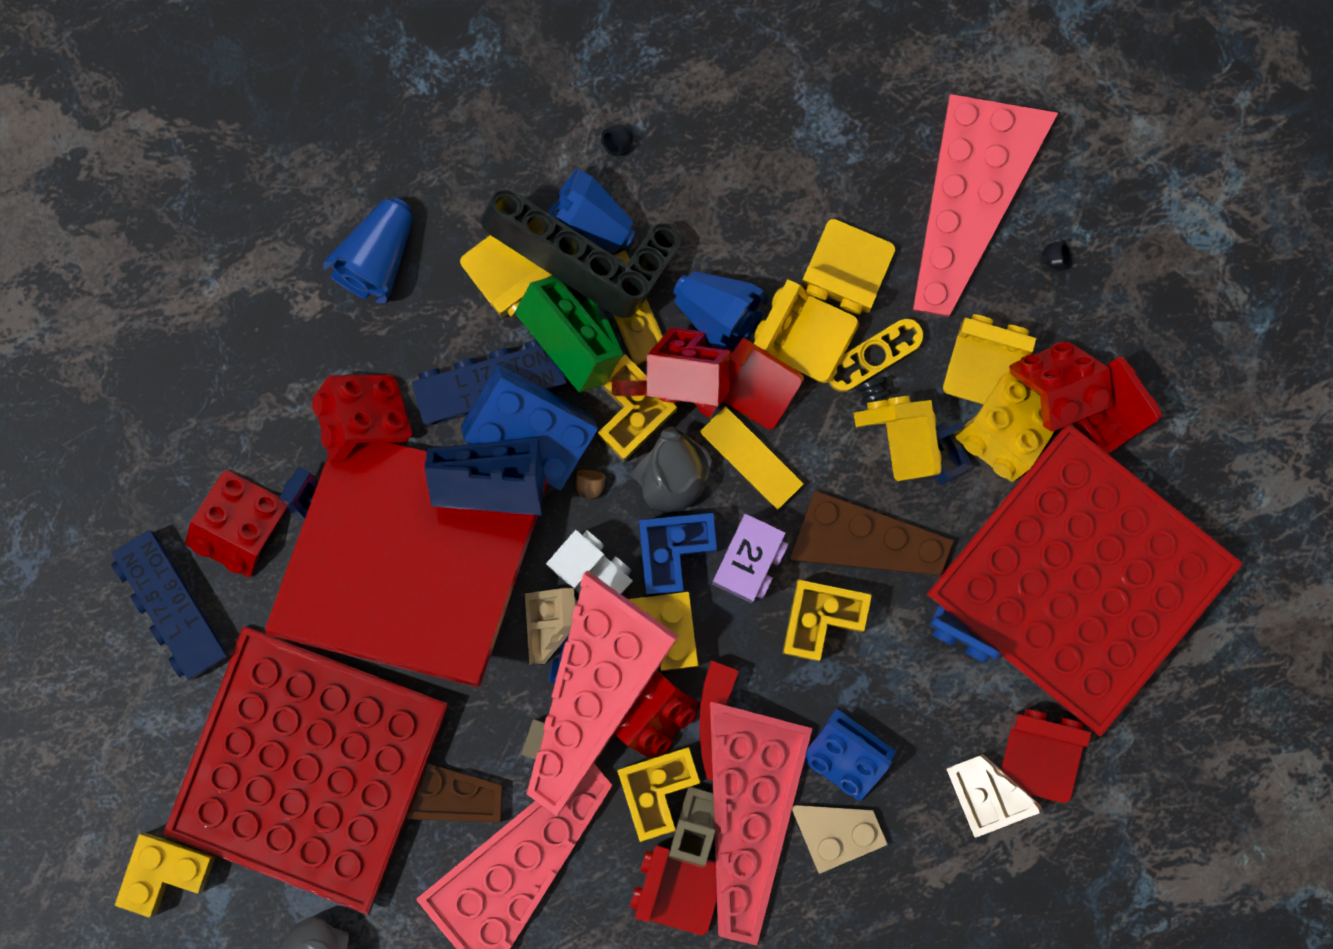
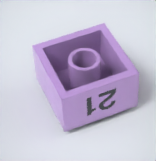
[712,514,788,603]

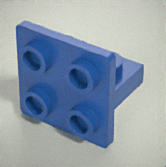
[804,708,897,801]

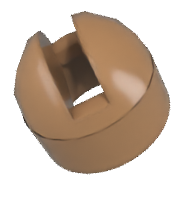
[575,469,606,499]

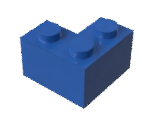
[639,513,717,596]

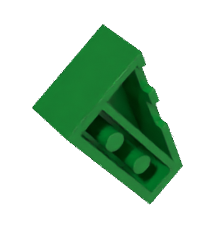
[514,276,623,393]

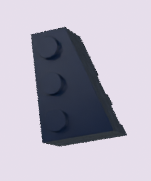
[424,437,545,515]

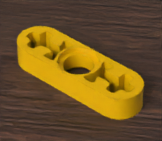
[828,319,923,392]

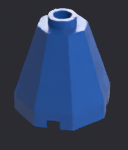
[548,168,635,254]
[673,271,769,352]

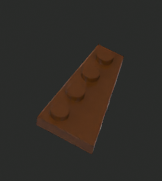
[789,490,954,576]
[406,764,502,823]

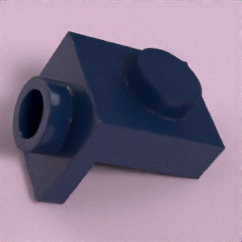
[935,421,974,485]
[280,467,318,521]

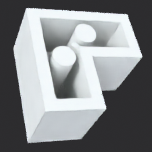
[546,530,633,595]

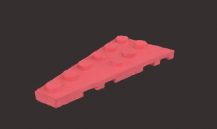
[912,94,1058,317]
[527,570,679,816]
[710,702,812,945]
[416,763,612,949]

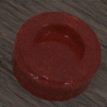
[611,380,647,396]

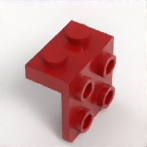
[698,337,804,429]
[1009,342,1113,432]
[1072,356,1162,454]
[312,375,412,462]
[185,471,287,578]
[614,670,699,759]
[1001,709,1091,803]
[630,844,717,935]

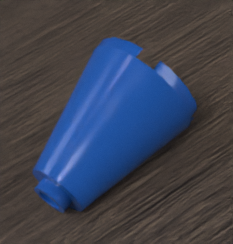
[323,198,414,304]

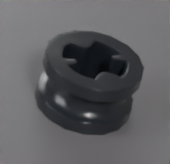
[855,377,892,406]

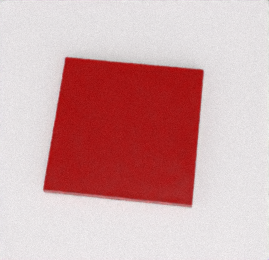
[927,424,1243,737]
[265,442,548,688]
[163,626,450,915]

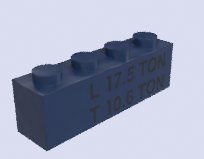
[412,339,567,427]
[111,530,230,680]

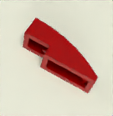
[699,661,739,781]

